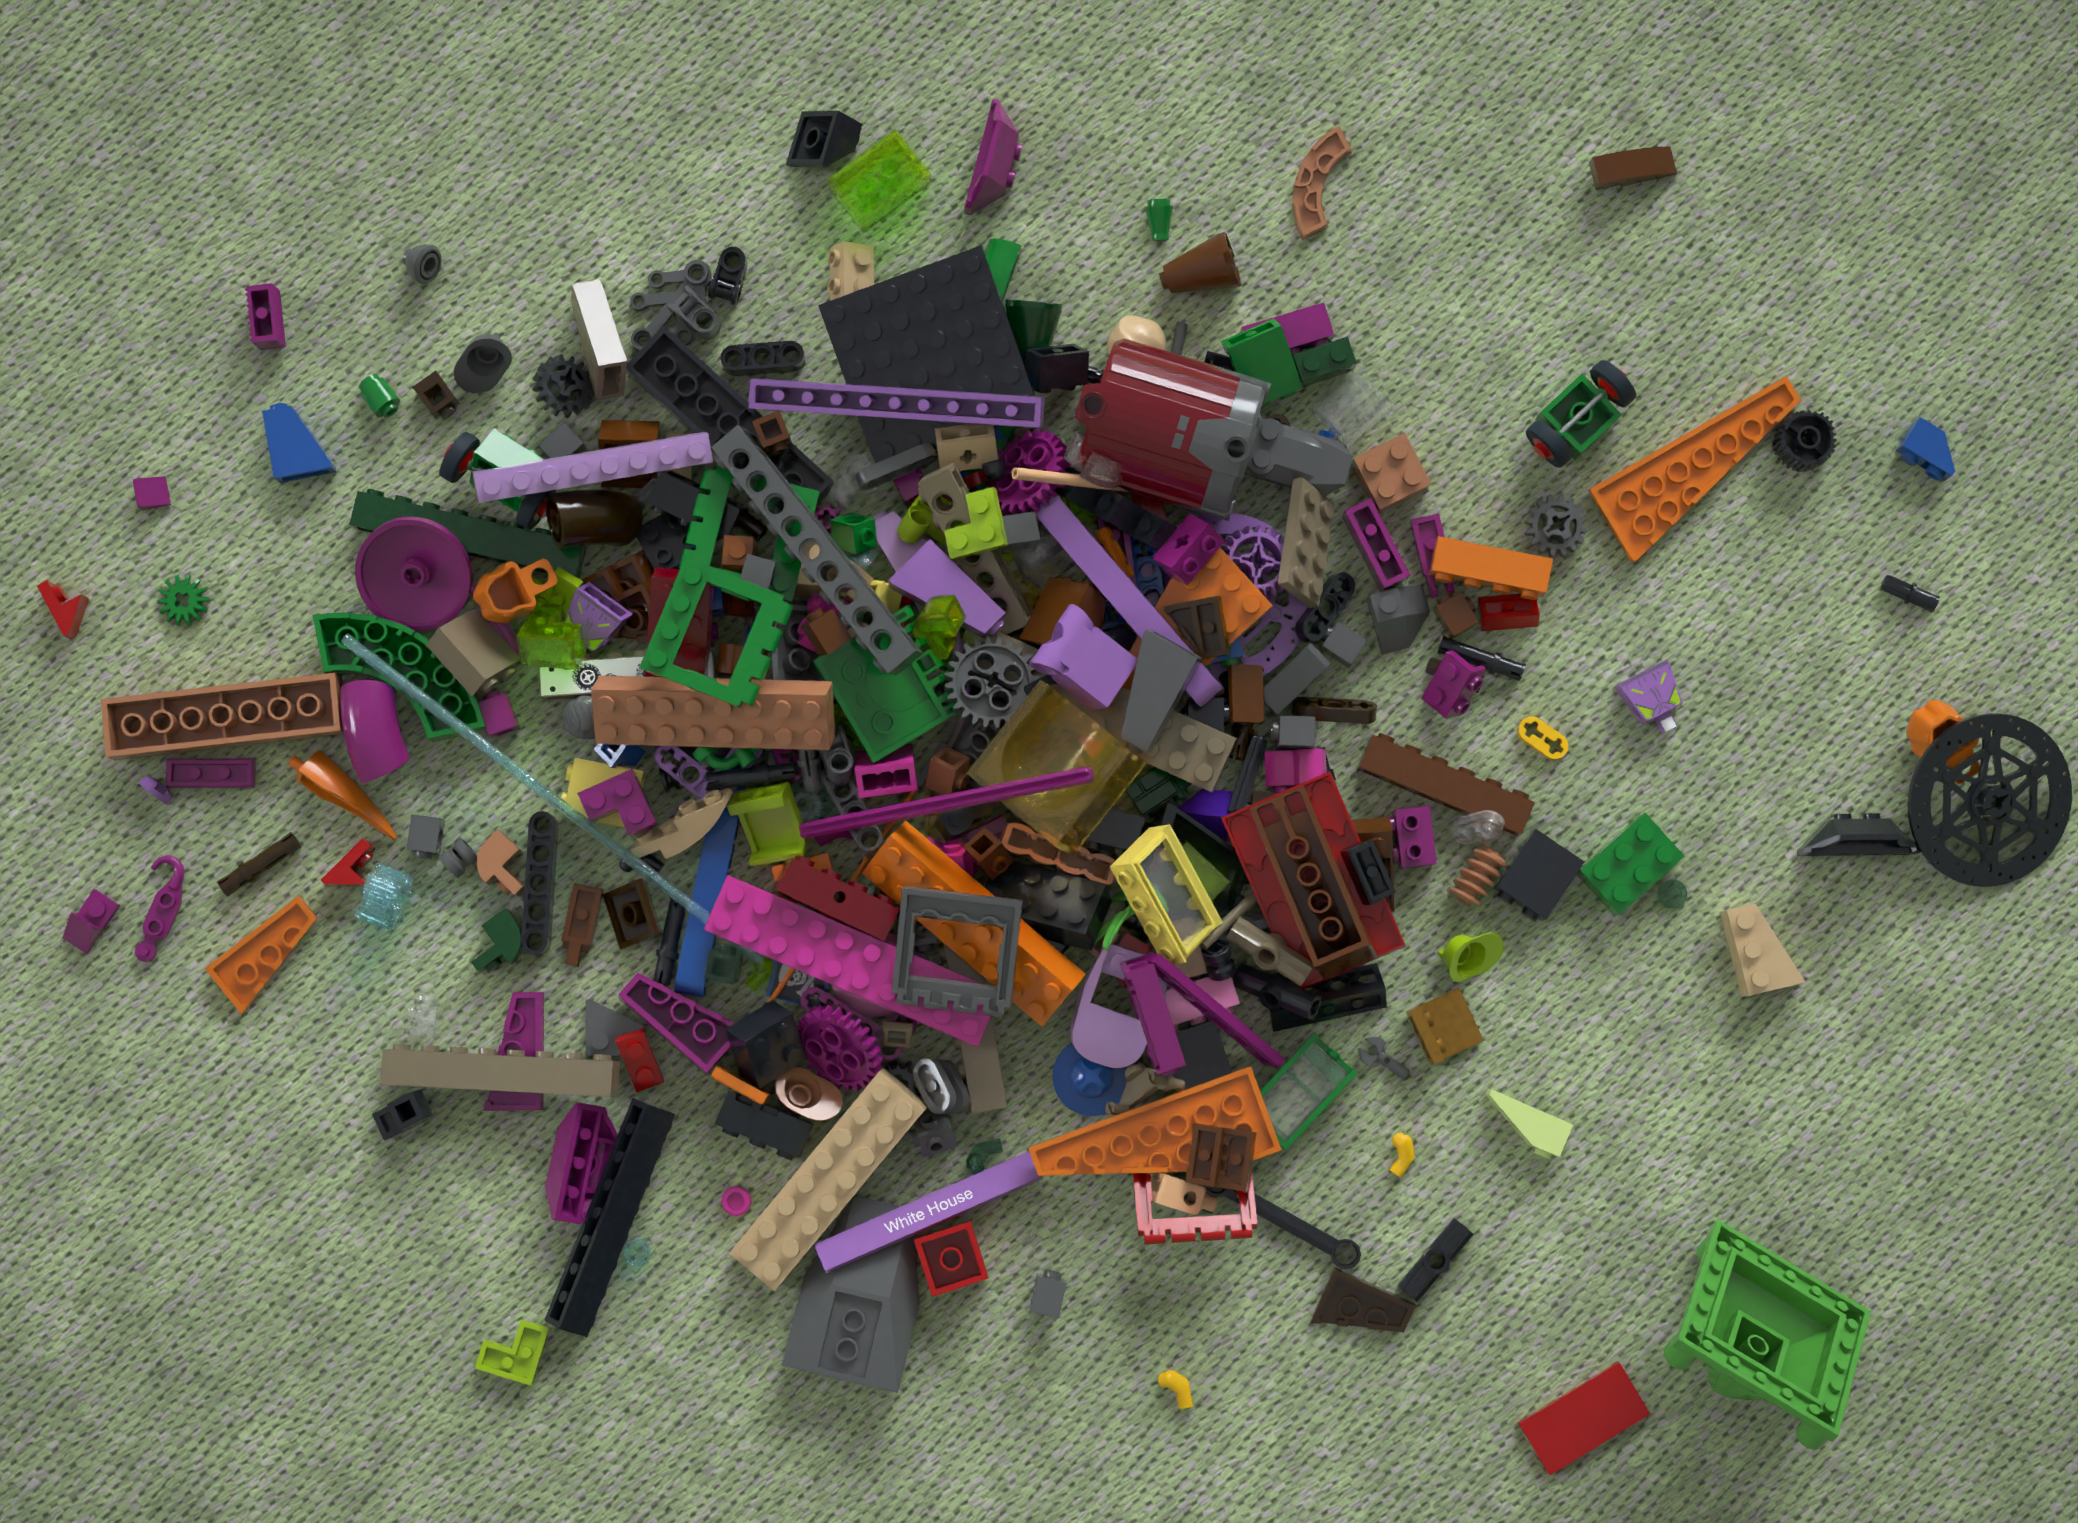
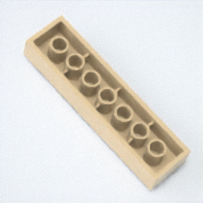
[729,1068,927,1291]

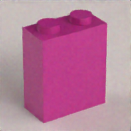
[855,743,918,798]

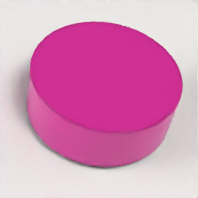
[721,1186,751,1216]

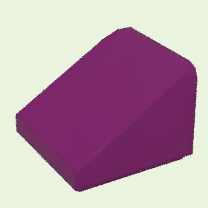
[133,476,171,510]

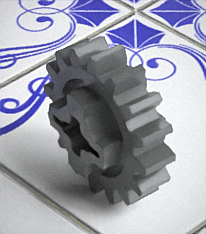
[1524,494,1588,558]

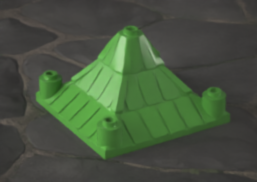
[1663,1219,1871,1450]

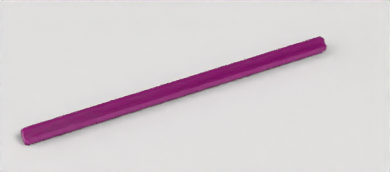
[799,766,1094,839]

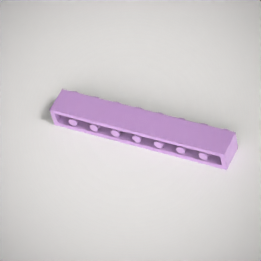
[472,432,713,503]

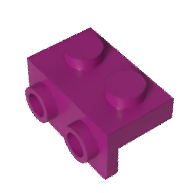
[1421,650,1487,719]

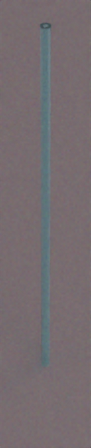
[341,634,765,965]

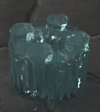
[354,863,414,930]

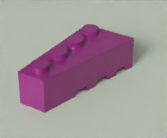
[618,973,734,1076]

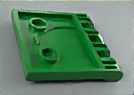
[813,605,962,763]

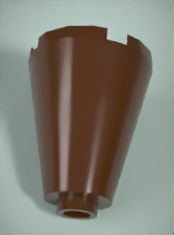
[1159,232,1242,293]

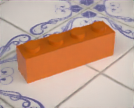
[1429,536,1553,600]

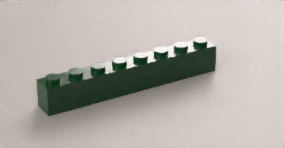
[349,489,587,579]

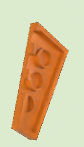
[204,895,318,1014]

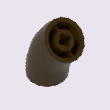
[545,489,643,549]

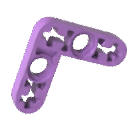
[655,746,765,799]

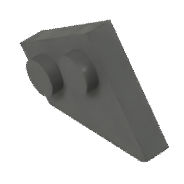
[586,999,646,1056]

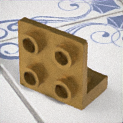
[1406,988,1483,1065]

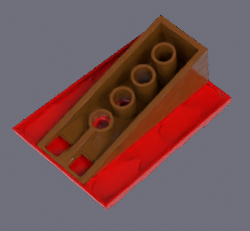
[1221,771,1406,989]

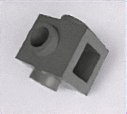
[910,1111,958,1157]

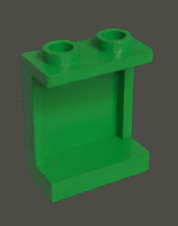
[1221,318,1303,409]

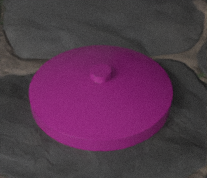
[355,517,473,632]

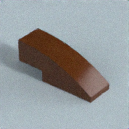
[1589,146,1677,190]

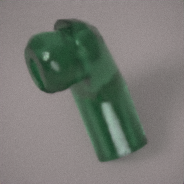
[966,1138,1003,1175]

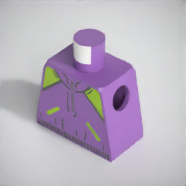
[562,582,633,655]
[1614,659,1682,734]

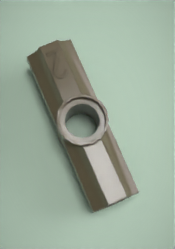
[1226,917,1314,986]

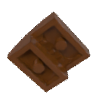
[1185,1123,1257,1192]

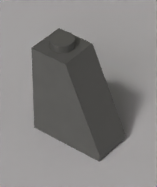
[1263,643,1331,718]

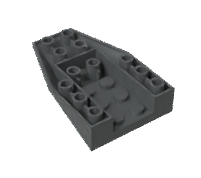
[782,1195,920,1393]

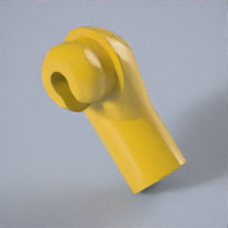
[1389,1132,1415,1178]
[1158,1370,1193,1409]

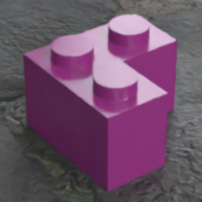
[577,769,659,837]

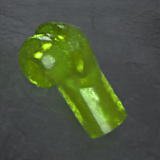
[745,951,773,992]

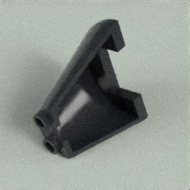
[1125,803,1249,918]

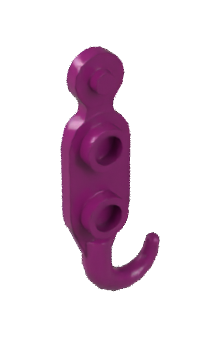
[135,855,185,962]

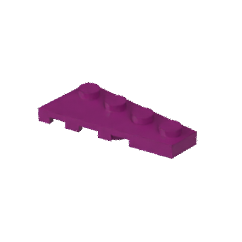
[483,992,544,1111]

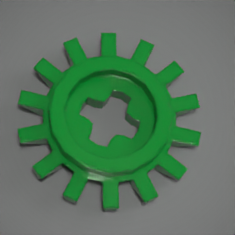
[157,575,210,626]

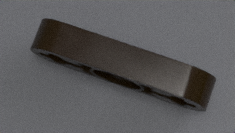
[1292,697,1377,724]

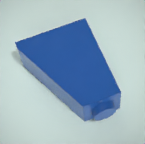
[262,403,337,483]

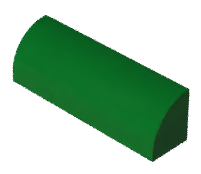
[985,238,1021,303]

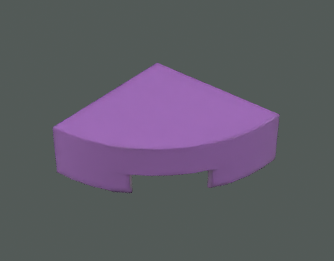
[139,776,173,804]

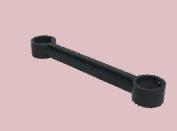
[1202,1185,1361,1269]

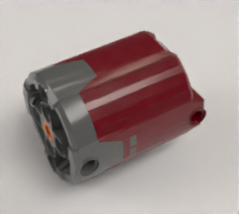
[1074,338,1271,521]

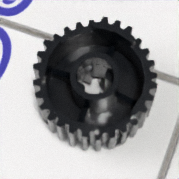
[1772,410,1837,472]

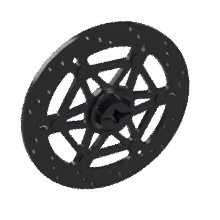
[1907,713,2072,887]

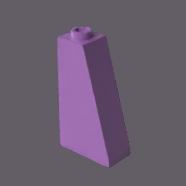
[888,539,1005,639]

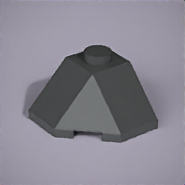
[1366,585,1430,655]

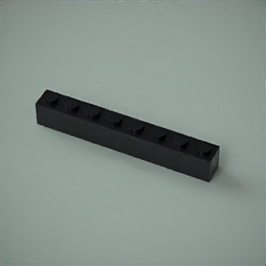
[544,1098,675,1337]

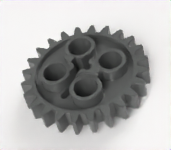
[944,636,1040,731]

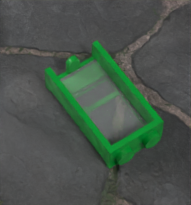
[1260,1032,1358,1150]

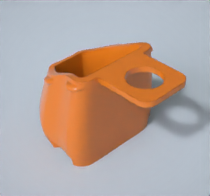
[473,559,558,623]
[1906,700,1980,784]

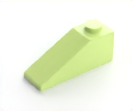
[1486,1089,1573,1160]

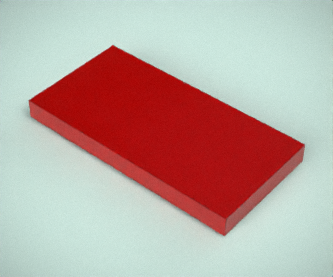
[1518,1362,1650,1475]

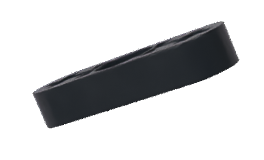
[1295,572,1355,643]

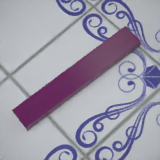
[1142,953,1285,1067]

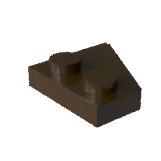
[1164,596,1230,660]

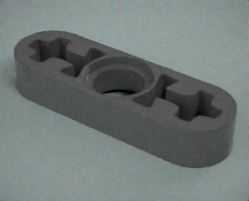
[855,443,938,491]

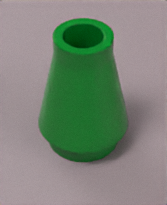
[1145,199,1173,241]

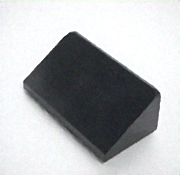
[1340,839,1396,905]

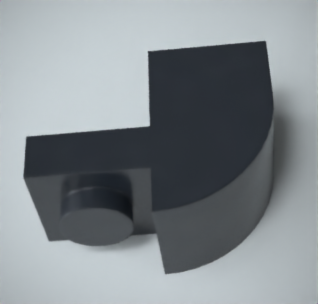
[372,1089,434,1141]

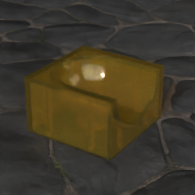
[966,679,1147,856]

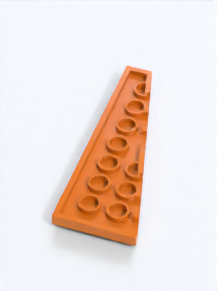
[1588,376,1801,564]

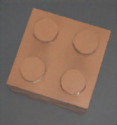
[1350,433,1431,514]

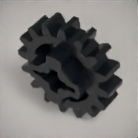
[532,354,594,418]

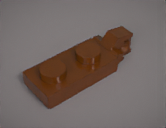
[561,883,604,967]

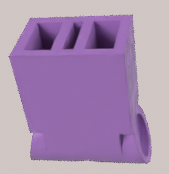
[1029,604,1138,711]

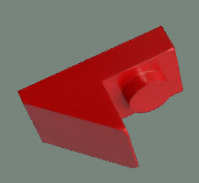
[37,580,89,640]
[321,838,376,886]

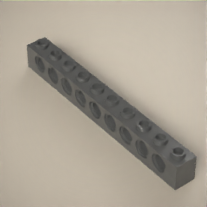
[711,425,923,676]

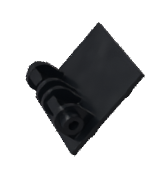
[636,513,696,569]

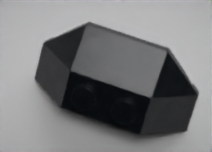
[1797,813,1920,856]

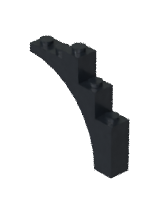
[1055,467,1177,551]

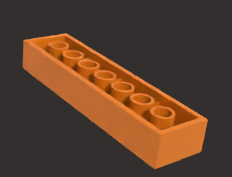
[862,821,1086,1027]

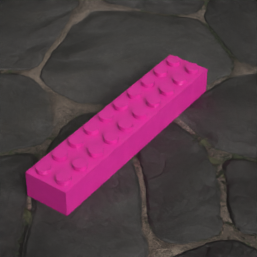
[704,875,991,1047]

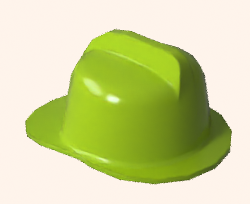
[1438,933,1504,982]

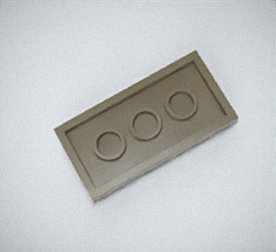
[1278,478,1334,608]

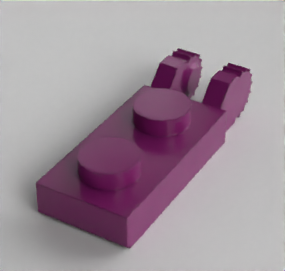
[1409,513,1455,598]

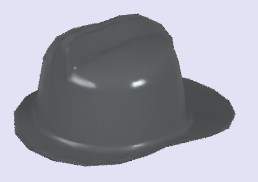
[454,332,512,394]

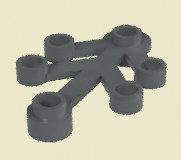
[630,260,712,352]

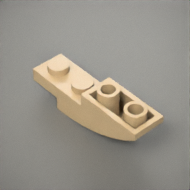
[630,788,733,859]

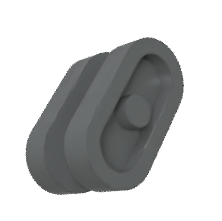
[913,1059,970,1114]

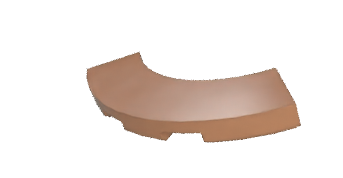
[1293,126,1352,240]

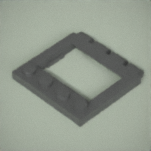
[892,886,1023,1018]

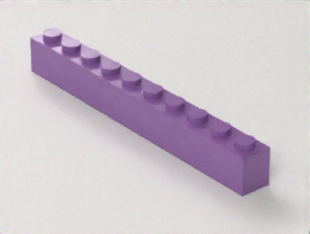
[749,378,1045,428]

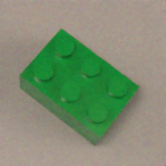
[1577,812,1685,916]

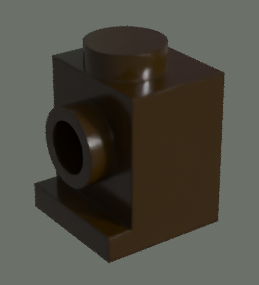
[412,370,459,419]

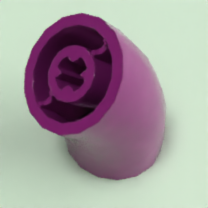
[340,680,411,783]

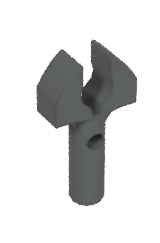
[1358,1037,1410,1079]

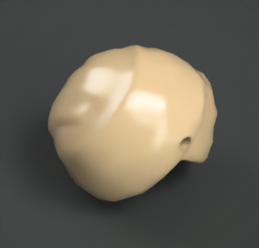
[1107,315,1166,355]

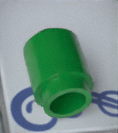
[359,374,400,418]

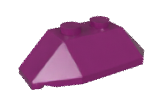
[964,98,1023,215]
[545,1102,617,1224]

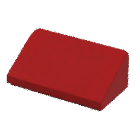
[1478,593,1540,632]

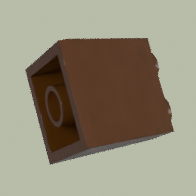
[1019,577,1106,649]

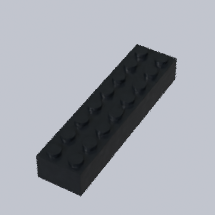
[626,325,835,513]

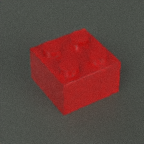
[914,1220,989,1297]

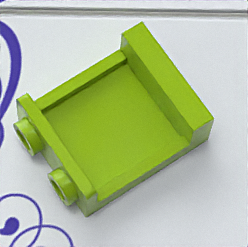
[727,782,811,866]

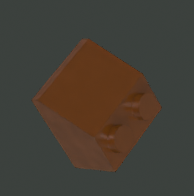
[598,420,661,488]

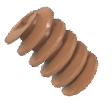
[1446,843,1508,907]

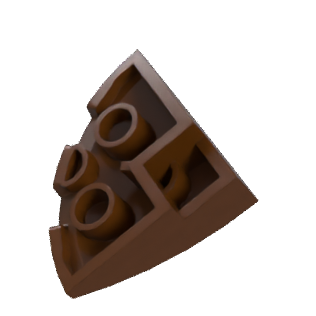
[581,550,653,642]

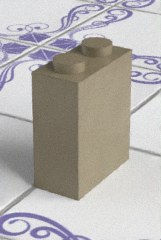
[426,608,521,696]

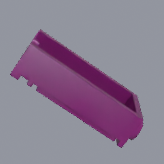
[1119,954,1186,1076]

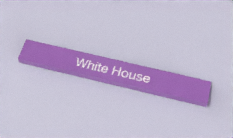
[814,1151,1043,1274]

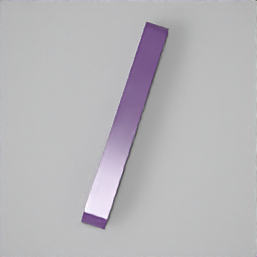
[1032,496,1223,707]

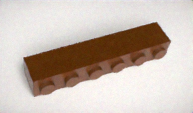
[1357,733,1535,837]

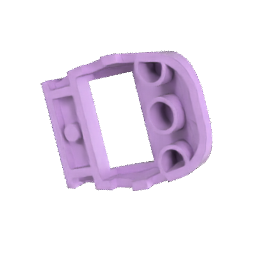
[1070,943,1167,1068]

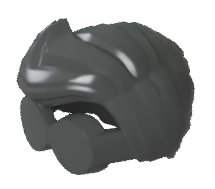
[562,695,595,739]

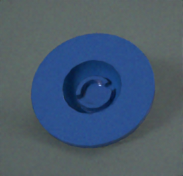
[1052,1043,1127,1116]

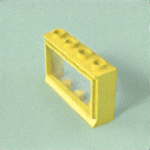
[1110,824,1223,964]

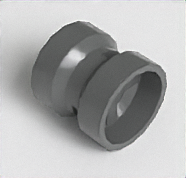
[438,837,477,878]

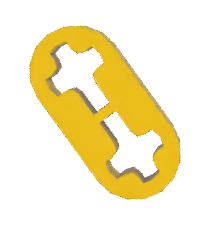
[1517,716,1568,760]

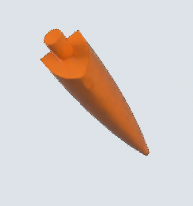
[288,750,398,841]

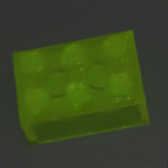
[827,129,931,234]

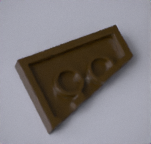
[1310,1267,1416,1333]

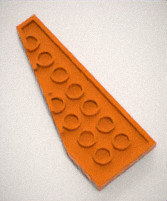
[1079,548,1273,763]
[1028,1066,1281,1176]

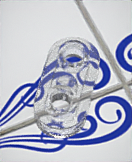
[1449,810,1505,845]

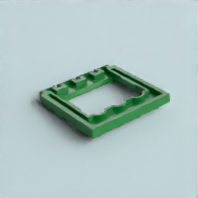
[679,465,820,604]
[639,557,794,708]

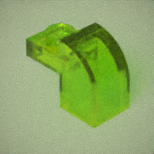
[913,595,966,660]

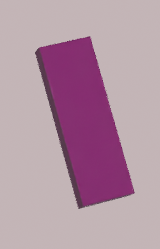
[166,758,256,788]

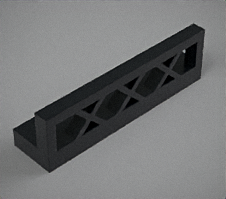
[1269,963,1387,1032]

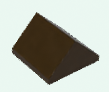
[603,878,663,950]

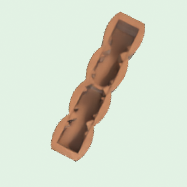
[999,823,1115,885]

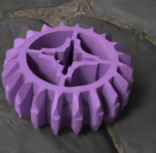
[1220,525,1285,599]

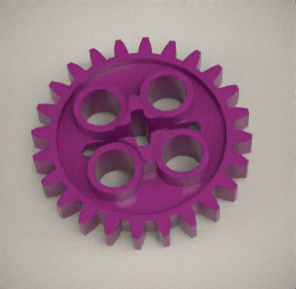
[984,429,1071,516]
[797,1005,883,1092]

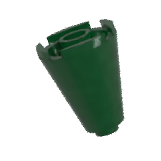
[1005,299,1062,363]

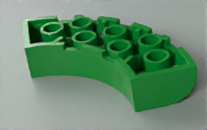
[312,612,486,742]

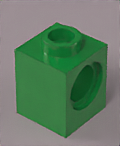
[830,512,877,554]

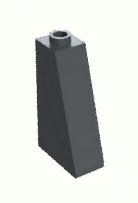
[1120,629,1203,754]

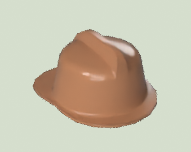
[775,1067,843,1121]

